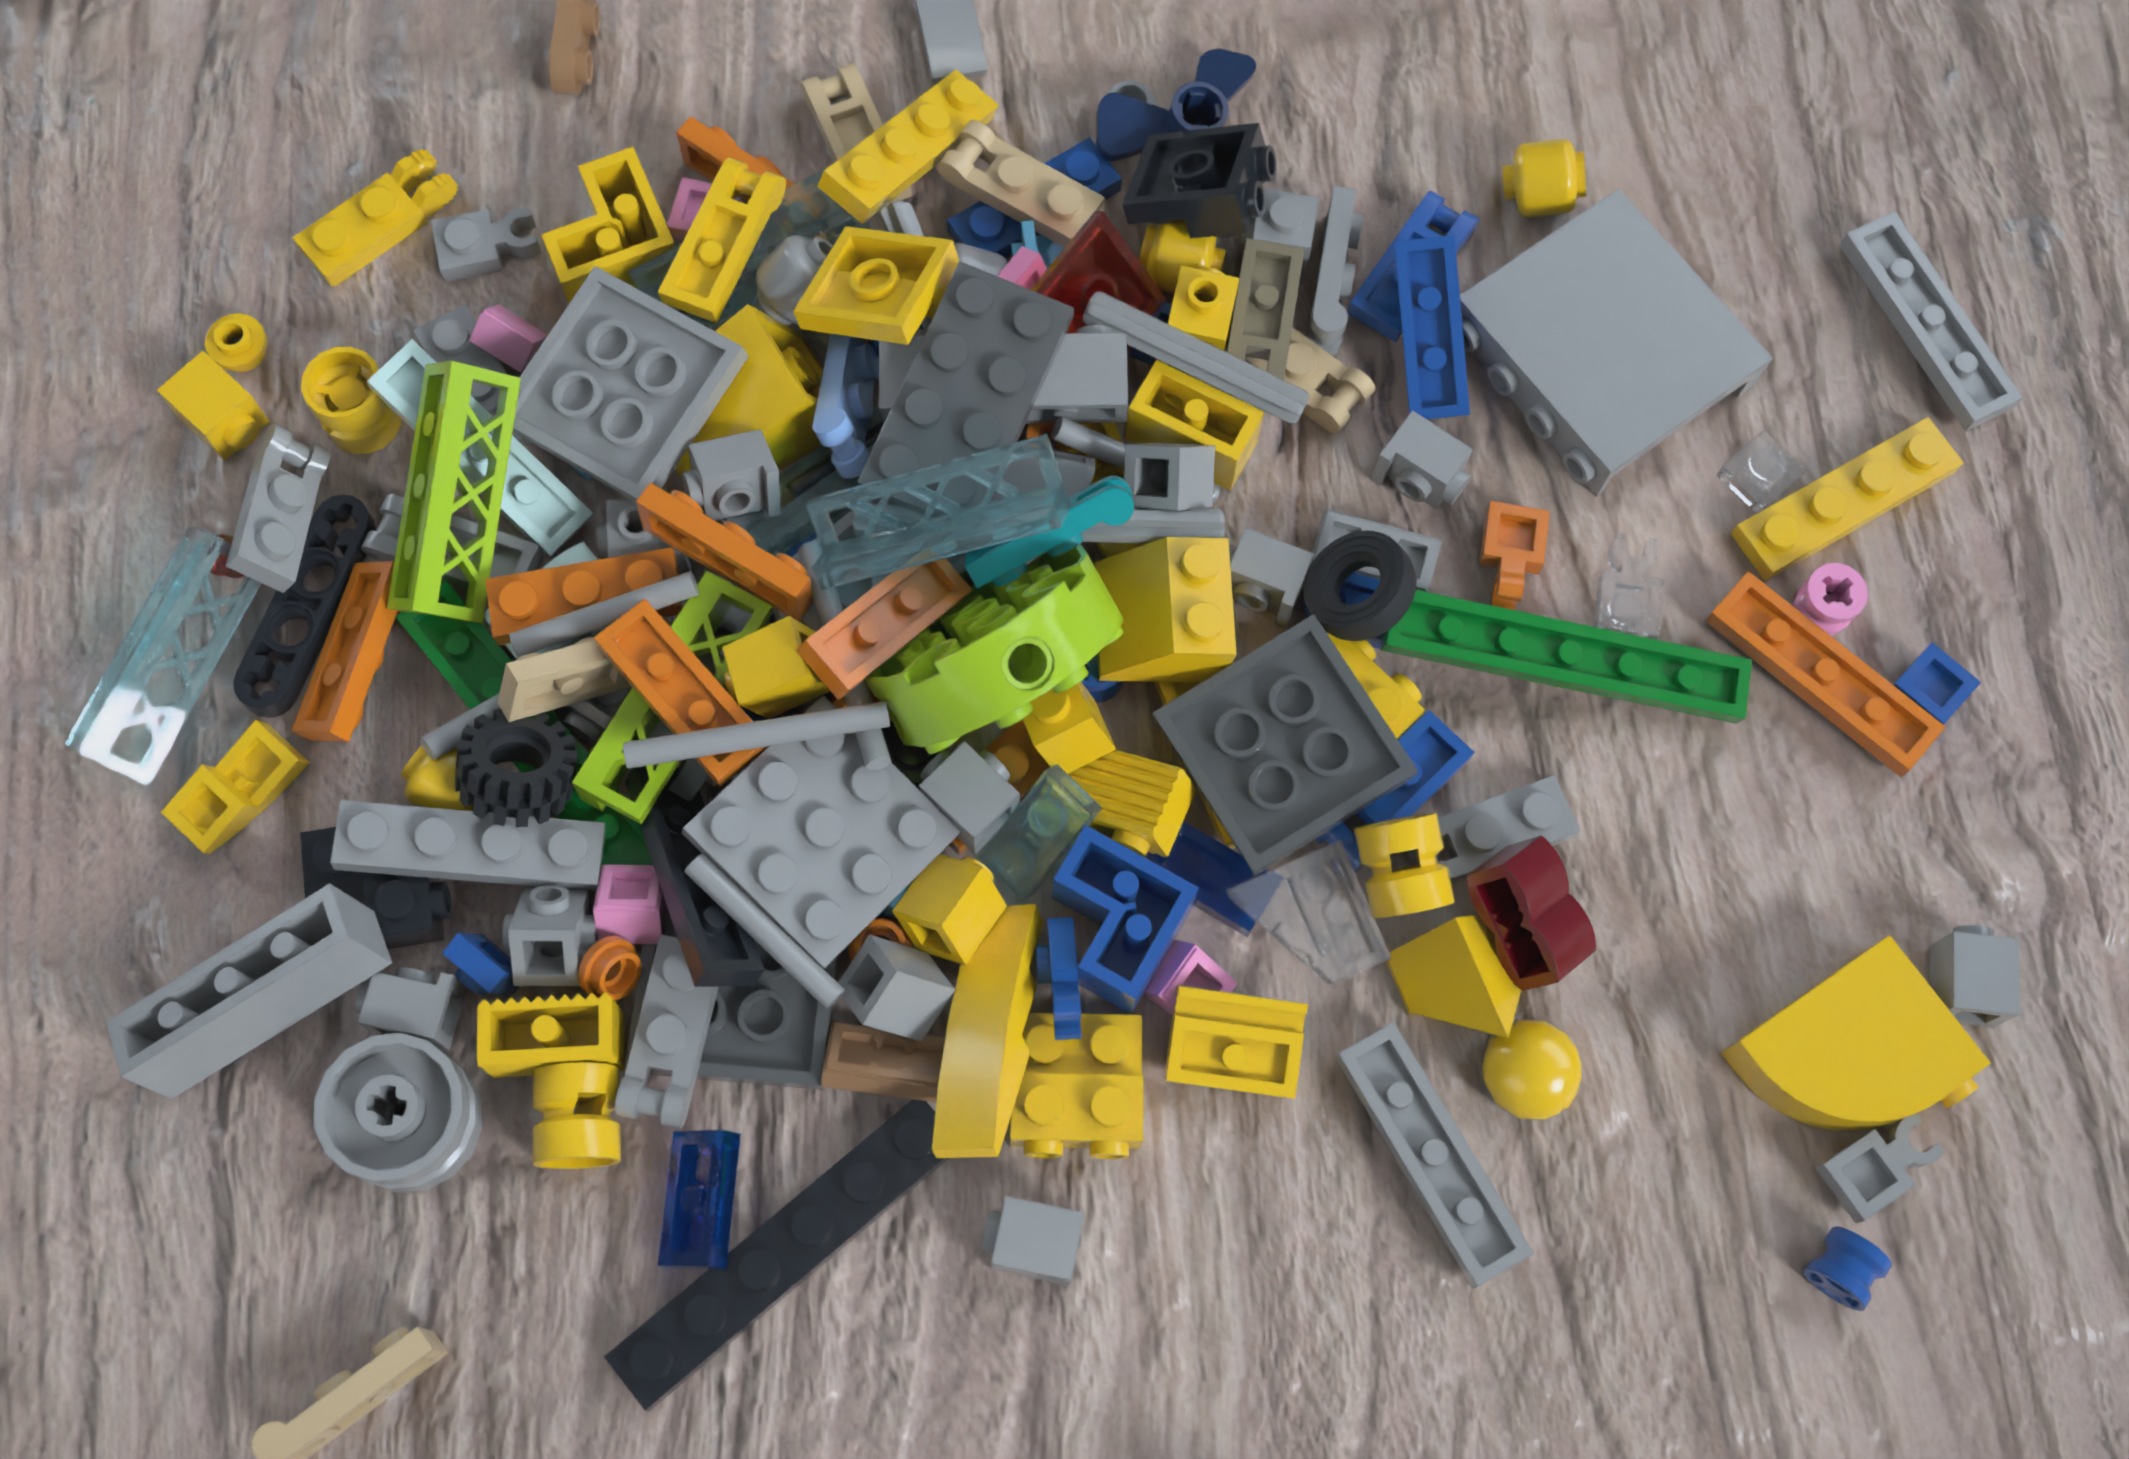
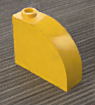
[1721,935,1991,1131]

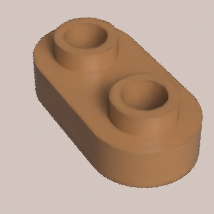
[549,0,600,96]

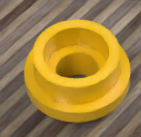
[205,313,268,372]

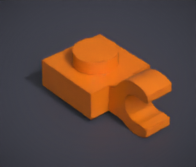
[1479,501,1550,610]

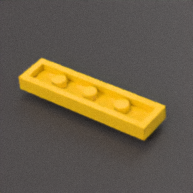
[817,69,999,224]
[1731,417,1964,582]

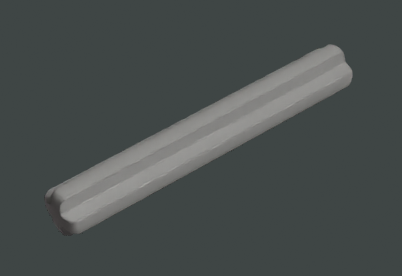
[1083,291,1309,424]

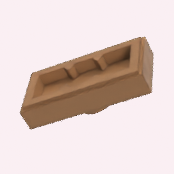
[821,1021,945,1102]

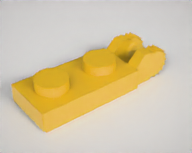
[292,148,459,287]

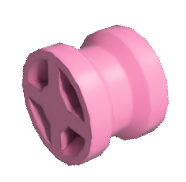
[1792,563,1868,636]

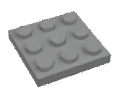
[494,266,749,502]
[682,695,961,969]

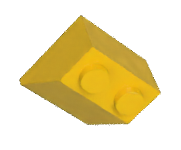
[1094,537,1237,682]

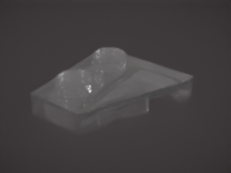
[1226,840,1391,984]

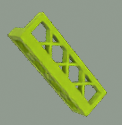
[387,360,521,623]
[572,571,773,824]

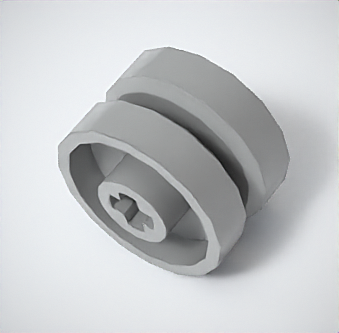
[314,1033,483,1193]

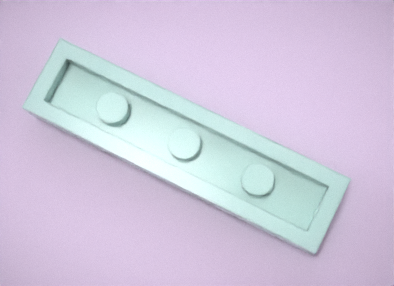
[367,339,593,559]

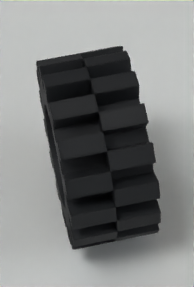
[454,709,578,827]

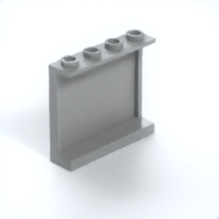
[1460,188,1773,497]

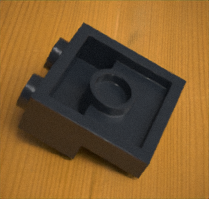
[1122,123,1277,238]
[300,805,452,949]

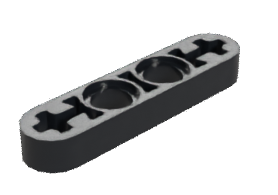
[233,494,376,718]

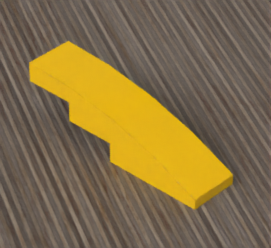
[932,904,1044,1158]

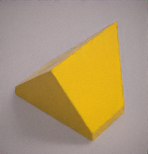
[1384,914,1521,1038]

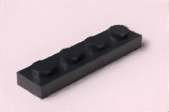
[625,766,765,987]

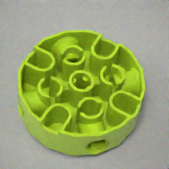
[865,545,1124,754]

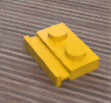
[1164,985,1308,1099]

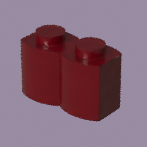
[1467,835,1596,991]

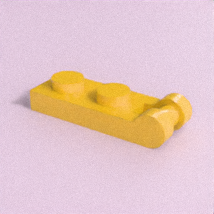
[658,157,786,323]

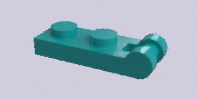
[965,476,1134,588]

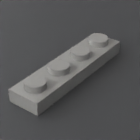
[1839,211,2023,432]
[330,800,606,891]
[1335,1022,1534,1289]

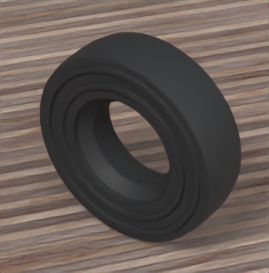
[1304,530,1417,641]

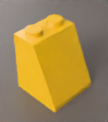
[675,304,824,479]

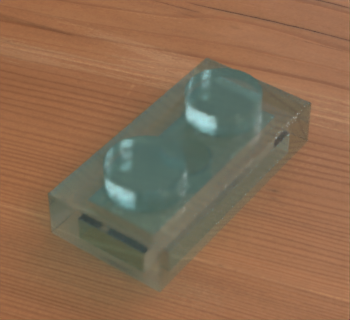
[979,764,1103,901]

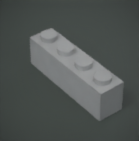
[879,325,1128,424]
[106,883,392,1099]

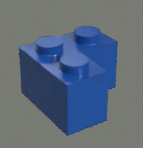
[1052,825,1199,1015]

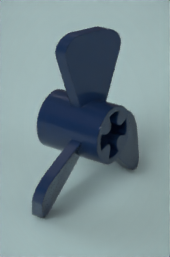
[1096,49,1256,161]

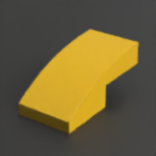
[161,720,310,854]

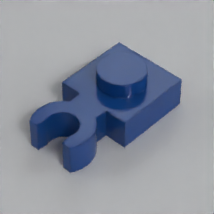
[1036,917,1081,1040]

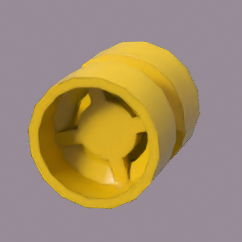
[301,347,402,454]
[1354,813,1455,918]
[532,1062,621,1169]

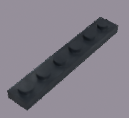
[604,1099,949,1411]

